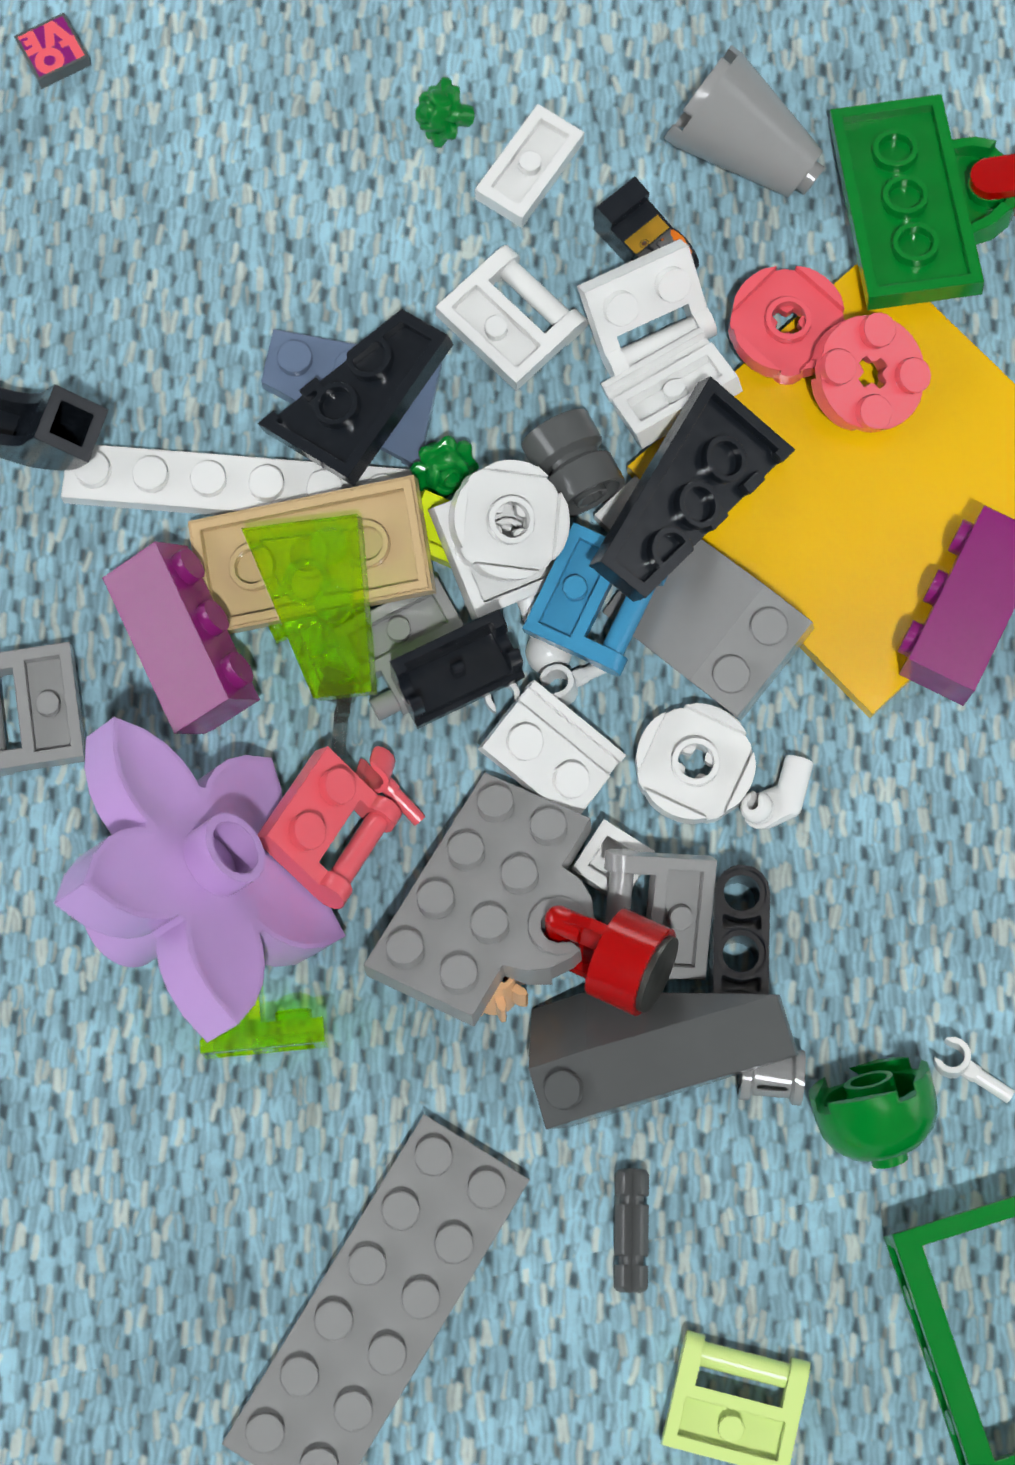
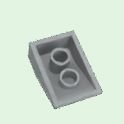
[602,539,814,721]

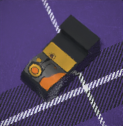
[594,177,699,269]

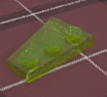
[241,514,377,701]

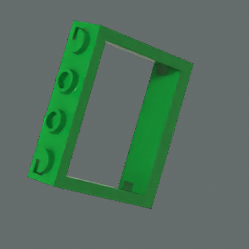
[884,1196,1015,1465]

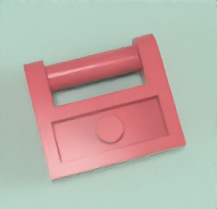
[257,746,402,909]

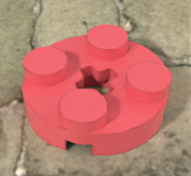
[728,266,845,385]
[811,312,931,433]

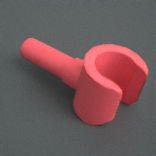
[356,746,425,826]

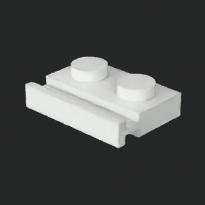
[601,327,743,449]
[478,680,626,814]

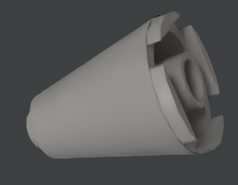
[664,45,825,197]

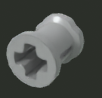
[738,1050,806,1106]

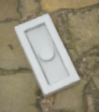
[475,104,585,228]

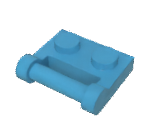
[522,523,668,676]

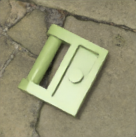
[660,1330,810,1465]

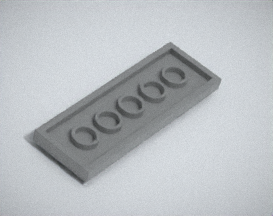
[222,1114,530,1465]

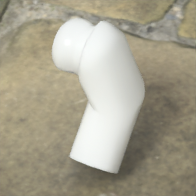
[740,755,814,829]

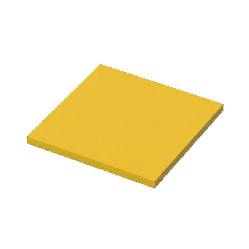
[627,263,1015,718]

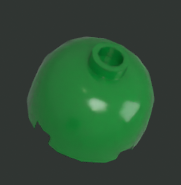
[808,1057,938,1169]

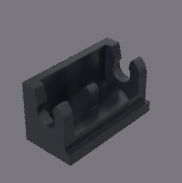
[389,609,525,729]

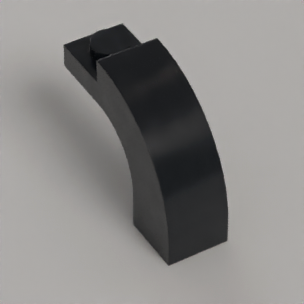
[0,384,109,471]

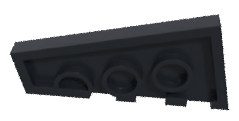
[589,376,795,602]

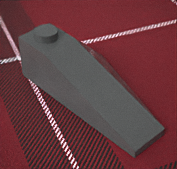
[528,992,799,1130]

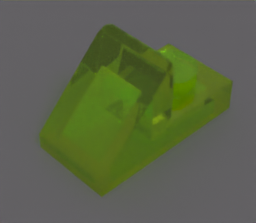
[199,985,329,1059]

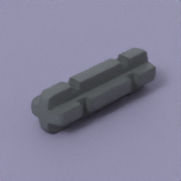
[614,1168,649,1293]

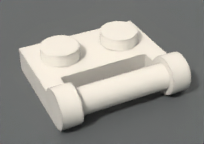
[577,239,717,377]
[435,245,589,391]

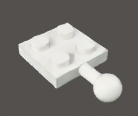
[428,466,572,674]

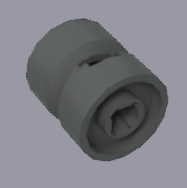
[521,408,625,518]

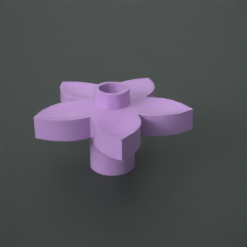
[54,717,345,1043]

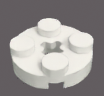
[449,460,570,582]
[635,703,756,824]

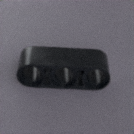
[708,865,770,994]

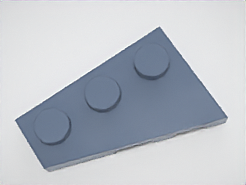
[261,329,442,467]

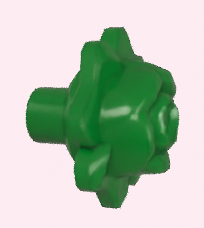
[415,77,475,148]
[410,435,479,498]

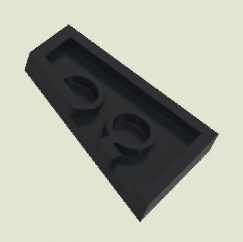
[257,309,453,486]

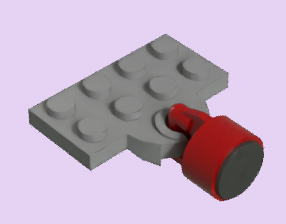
[364,773,679,1027]

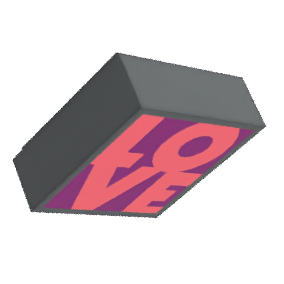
[14,12,91,89]

